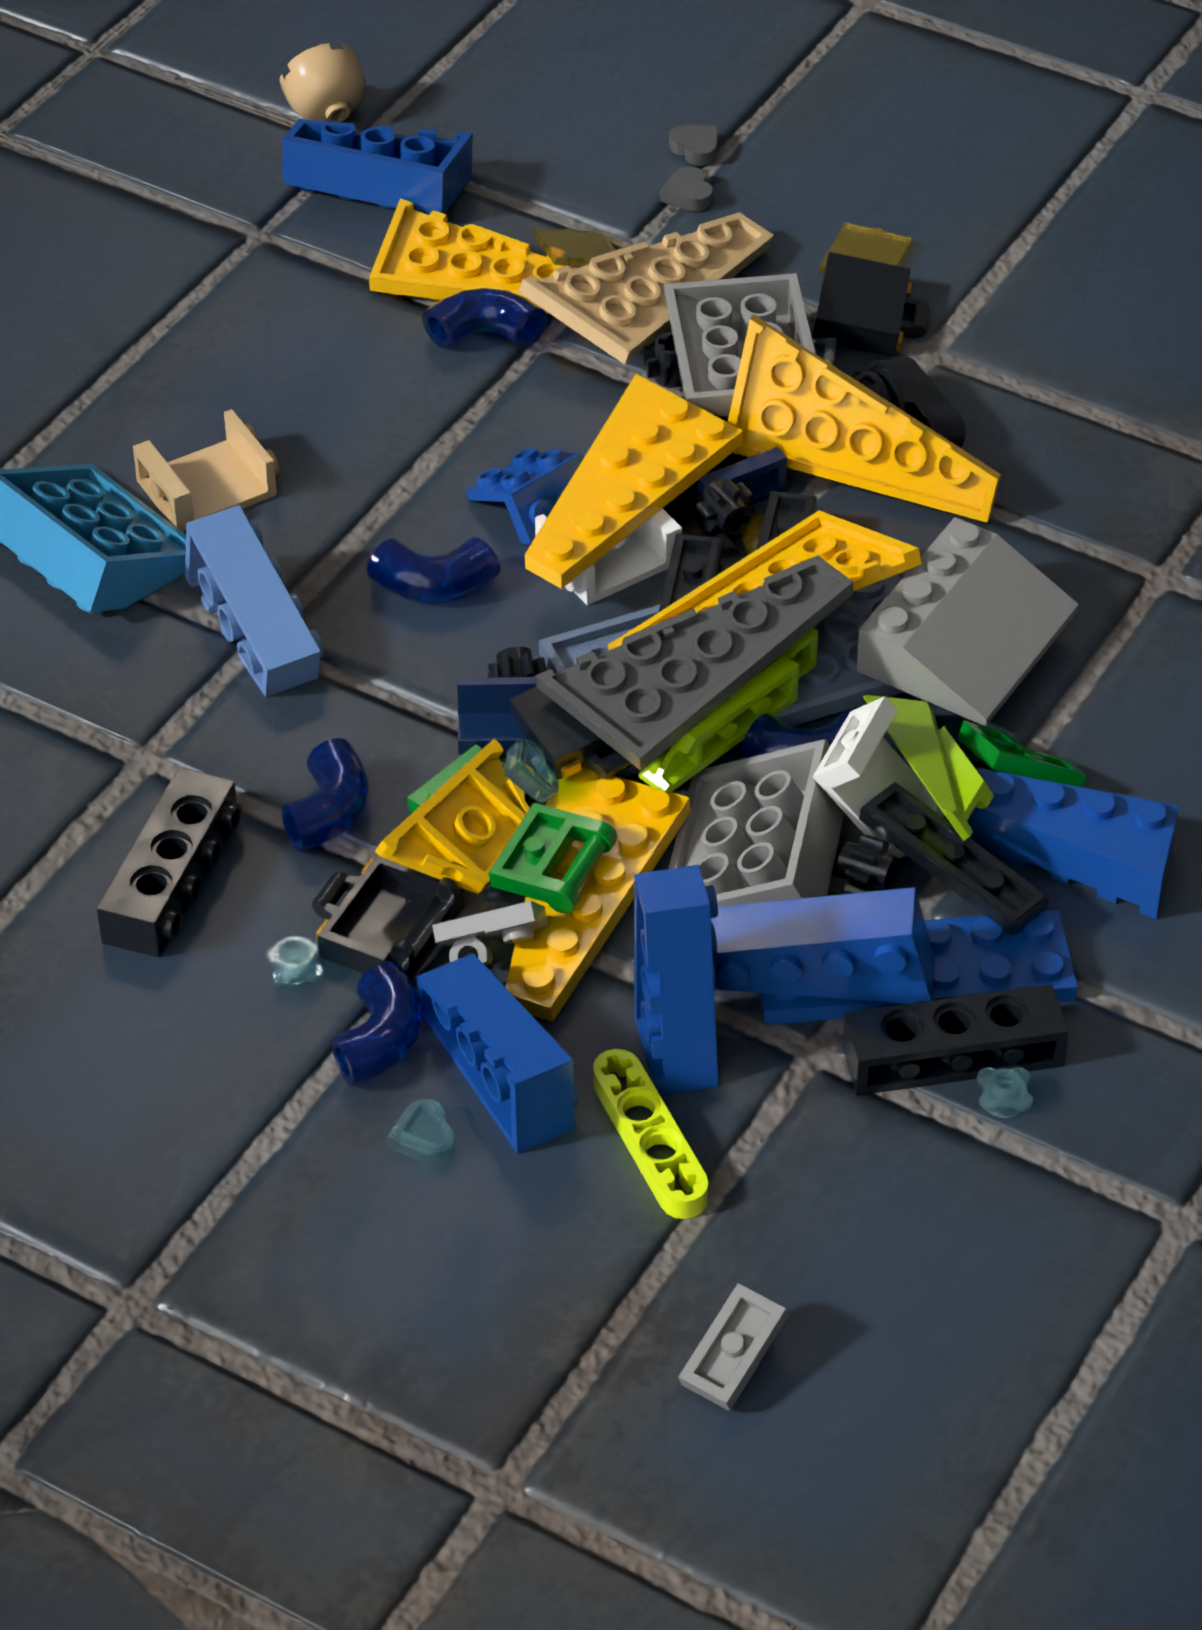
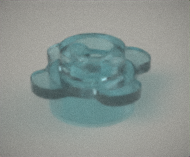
[267,936,323,987]
[977,1067,1033,1118]

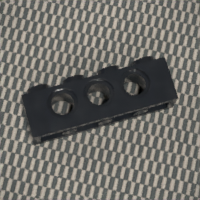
[97,767,242,958]
[842,984,1068,1096]

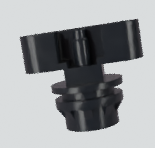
[850,358,966,448]

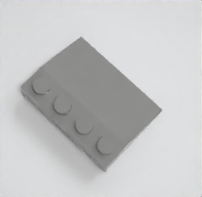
[664,273,815,418]
[857,517,1079,726]
[668,739,845,906]

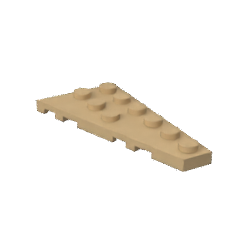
[519,212,774,365]

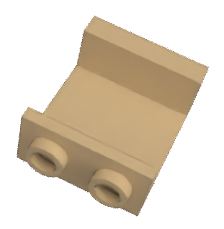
[133,409,280,532]

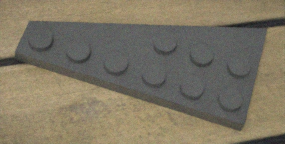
[535,555,854,770]

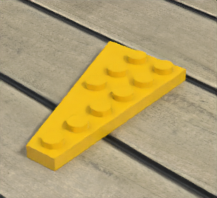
[369,198,576,314]
[728,315,1001,523]
[525,374,743,589]
[608,510,922,650]
[506,767,691,1022]

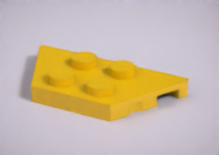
[375,738,530,895]

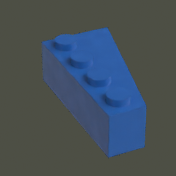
[282,119,473,215]
[967,768,1179,919]
[634,865,718,1096]
[711,887,935,1004]
[417,953,579,1154]

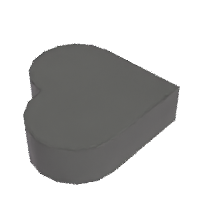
[669,125,718,166]
[660,166,713,212]

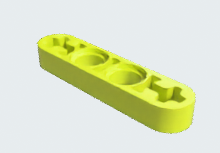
[593,1049,709,1219]

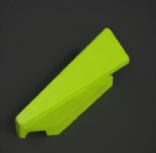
[638,628,818,794]
[863,695,994,841]

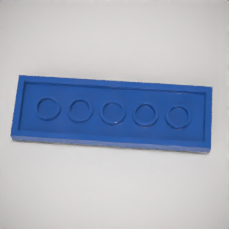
[759,910,1078,1025]

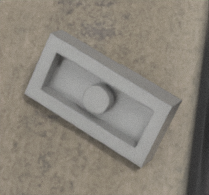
[432,901,549,966]
[678,1283,789,1411]

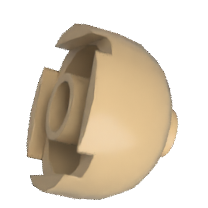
[279,43,366,122]

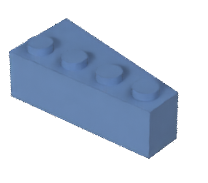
[185,505,324,697]

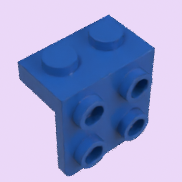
[465,448,584,545]

